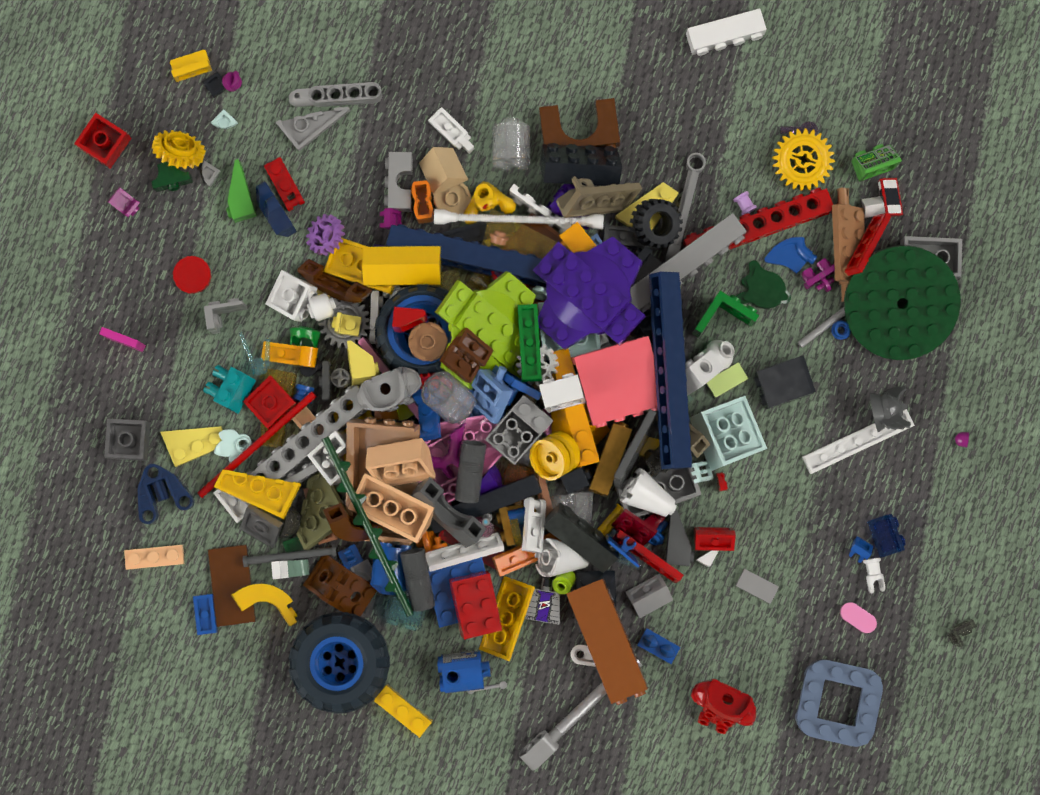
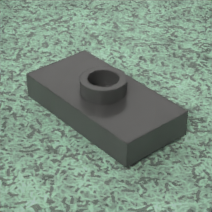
[319,361,332,401]

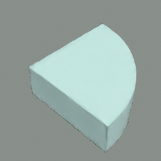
[211,109,238,129]

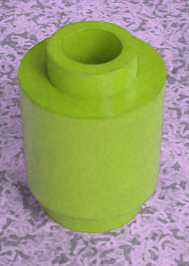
[552,571,576,594]

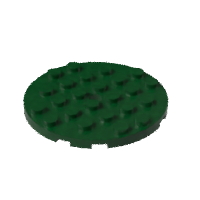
[844,245,961,360]

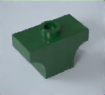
[151,162,193,192]

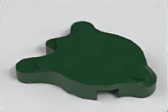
[736,260,791,309]

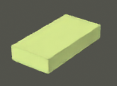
[706,362,748,398]

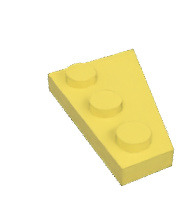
[615,182,679,231]
[161,426,223,467]

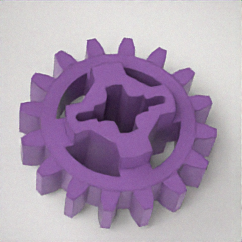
[306,214,345,256]

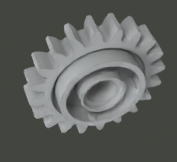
[318,298,370,349]

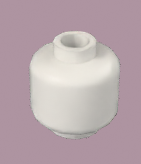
[307,293,336,321]

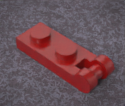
[264,157,305,211]

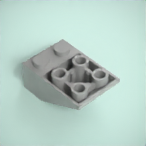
[485,394,553,465]

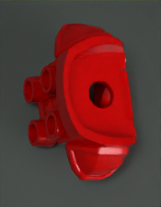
[691,679,756,734]

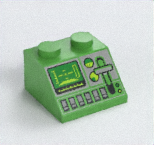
[851,144,902,182]

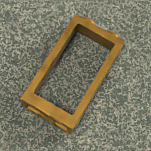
[588,422,632,497]

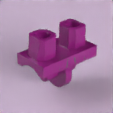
[801,258,835,292]

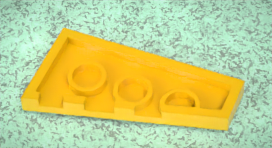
[214,470,301,520]

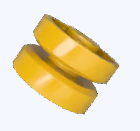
[529,431,580,481]

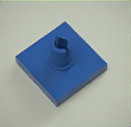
[492,365,541,406]

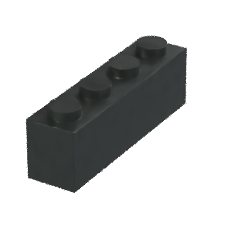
[543,502,619,573]

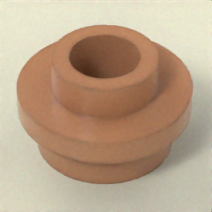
[490,230,509,245]

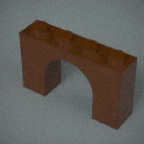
[539,98,620,148]

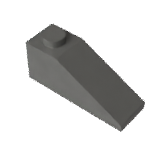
[665,509,694,566]

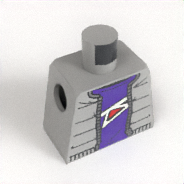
[524,578,560,625]

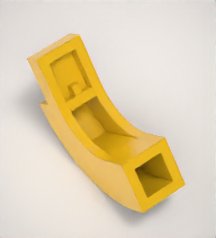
[231,584,298,626]

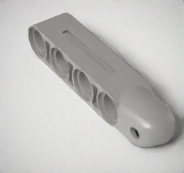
[289,82,383,107]

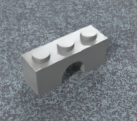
[384,152,413,212]

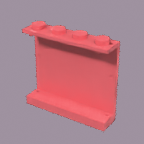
[571,336,657,428]

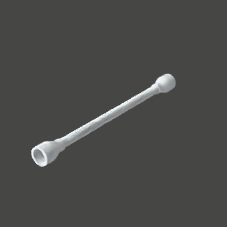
[434,209,604,229]

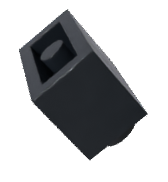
[560,465,595,494]

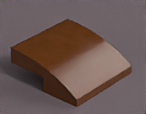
[439,328,494,383]

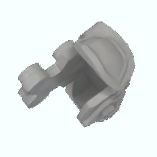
[357,367,422,412]

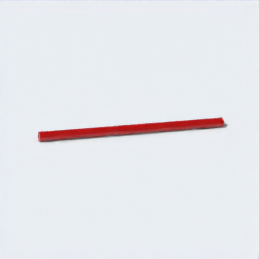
[197,391,317,498]

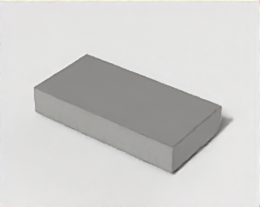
[735,569,779,604]

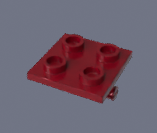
[611,508,665,546]

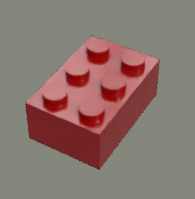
[449,570,502,640]

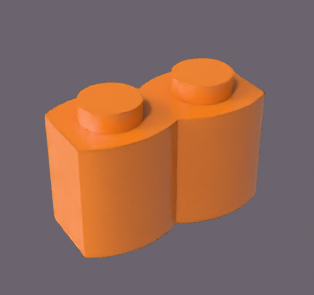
[412,180,434,224]

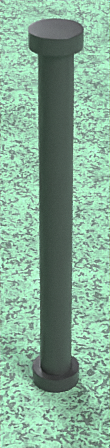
[243,545,337,567]

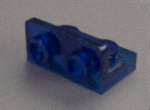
[867,513,906,558]

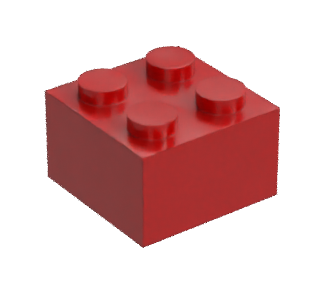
[74,113,132,169]

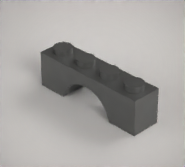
[411,477,487,548]

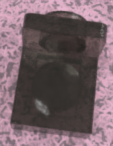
[948,619,977,647]

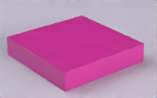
[99,327,146,352]

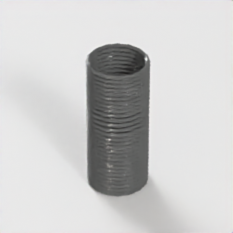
[454,440,487,503]
[400,548,435,611]

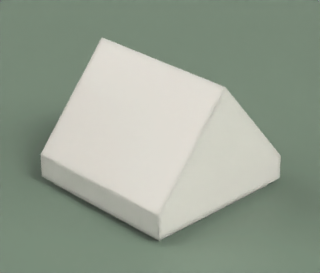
[861,196,884,218]

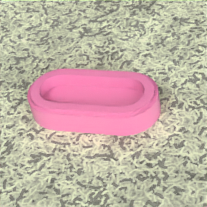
[840,603,877,633]

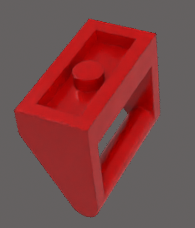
[392,307,428,333]
[694,527,736,551]

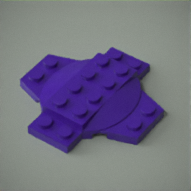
[533,237,646,350]

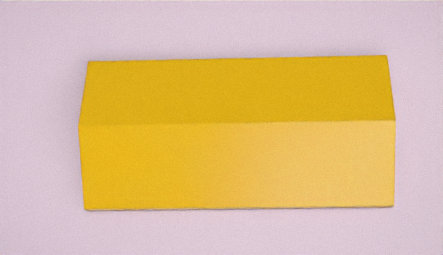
[362,246,441,286]
[479,576,535,661]

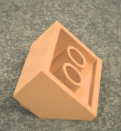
[365,438,436,486]

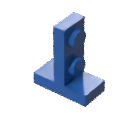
[412,386,444,441]

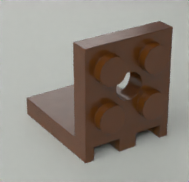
[303,555,377,617]

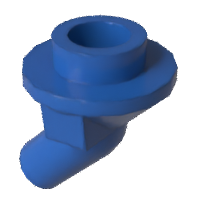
[648,519,669,545]

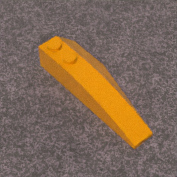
[551,348,600,468]

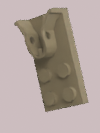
[556,176,642,218]

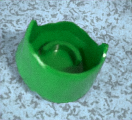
[290,326,321,348]

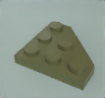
[296,472,348,550]

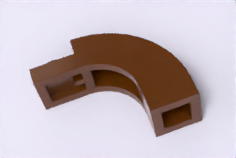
[323,503,386,542]

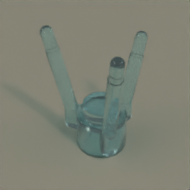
[239,332,271,376]

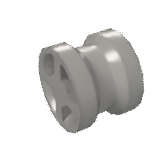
[331,368,351,389]

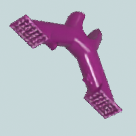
[431,423,466,479]

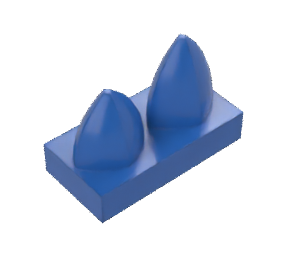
[637,628,681,664]

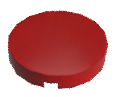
[173,256,212,294]

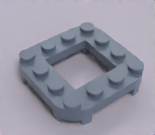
[795,659,883,747]

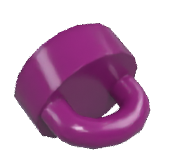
[222,71,242,92]

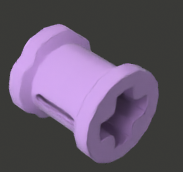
[733,191,757,215]

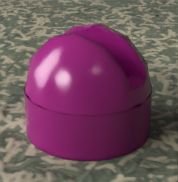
[955,432,969,448]

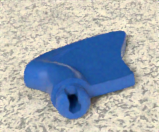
[764,237,817,274]

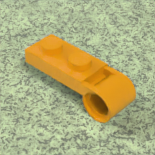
[261,341,318,368]

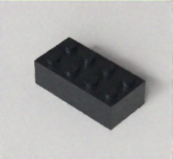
[540,143,622,186]

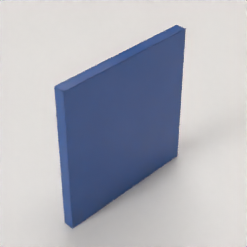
[605,534,640,568]

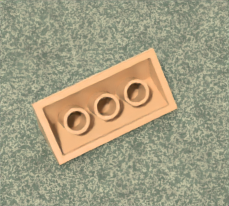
[348,473,435,543]

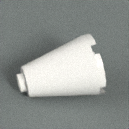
[620,468,677,517]
[535,538,589,577]

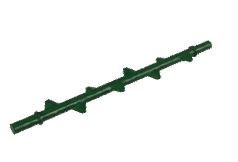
[321,436,414,617]

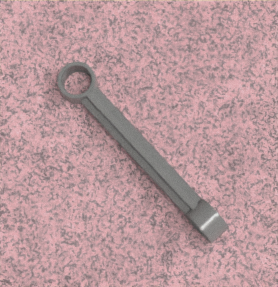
[665,153,706,261]

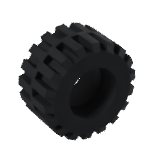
[630,199,683,248]

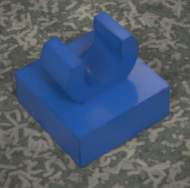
[849,536,873,563]
[338,544,364,569]

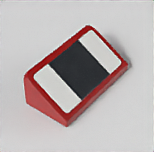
[878,178,903,217]

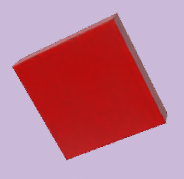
[243,375,297,429]

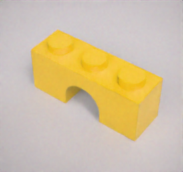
[374,684,433,738]

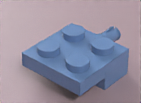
[470,366,513,424]

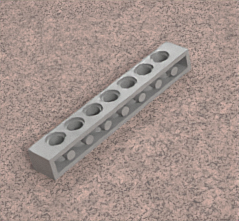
[246,385,367,480]

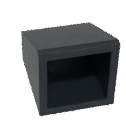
[753,355,816,409]

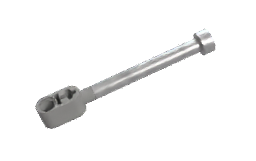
[519,659,642,770]

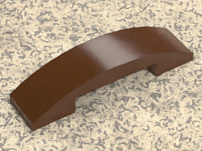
[298,259,372,303]

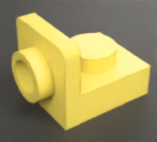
[332,312,362,337]

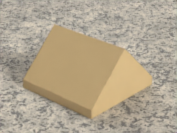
[419,147,468,195]

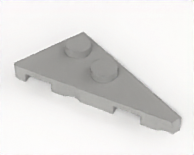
[275,106,350,151]

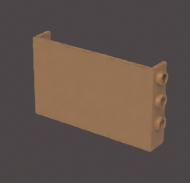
[346,417,420,545]

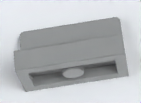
[626,574,673,618]

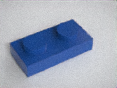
[193,594,218,635]

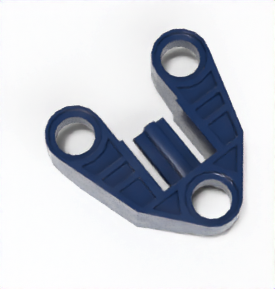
[256,181,297,237]
[138,464,195,524]

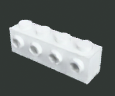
[686,9,767,56]

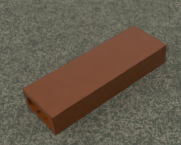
[566,578,649,705]

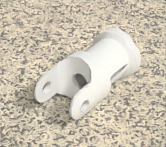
[863,558,885,594]

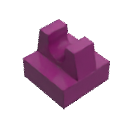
[380,208,402,229]

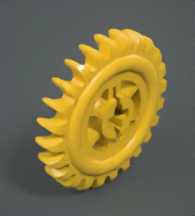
[772,128,835,191]

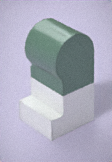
[271,559,310,579]

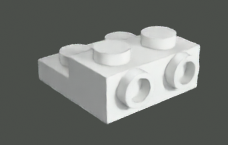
[266,270,318,322]

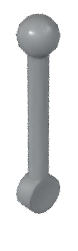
[467,681,507,694]

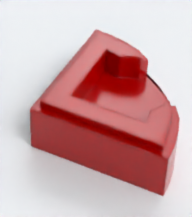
[716,472,728,492]

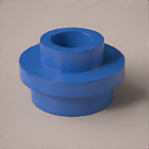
[831,321,851,340]

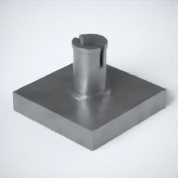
[240,504,283,548]

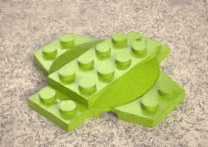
[435,271,536,390]

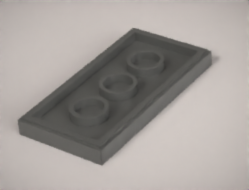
[614,409,657,490]

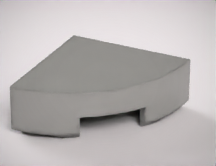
[202,161,221,187]

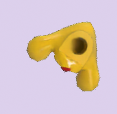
[463,181,516,225]

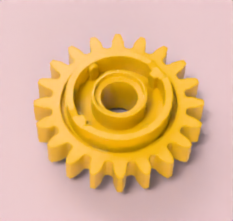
[152,130,206,169]

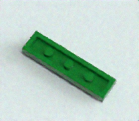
[518,304,542,382]

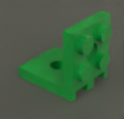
[692,291,759,338]

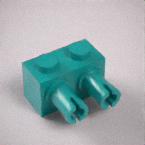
[203,365,256,414]

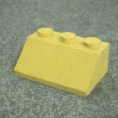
[347,340,379,386]

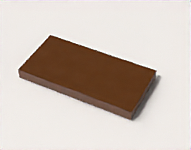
[208,545,256,627]

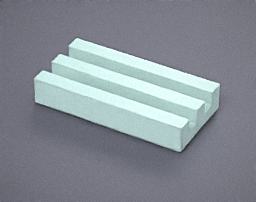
[691,461,714,483]

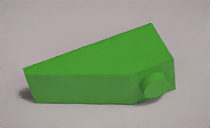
[226,159,257,223]

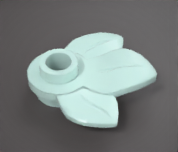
[532,286,547,301]
[214,429,252,463]

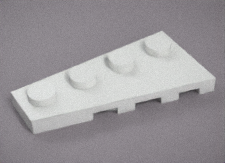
[509,184,571,234]

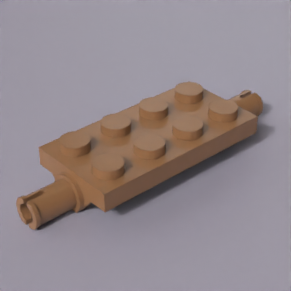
[832,188,865,302]

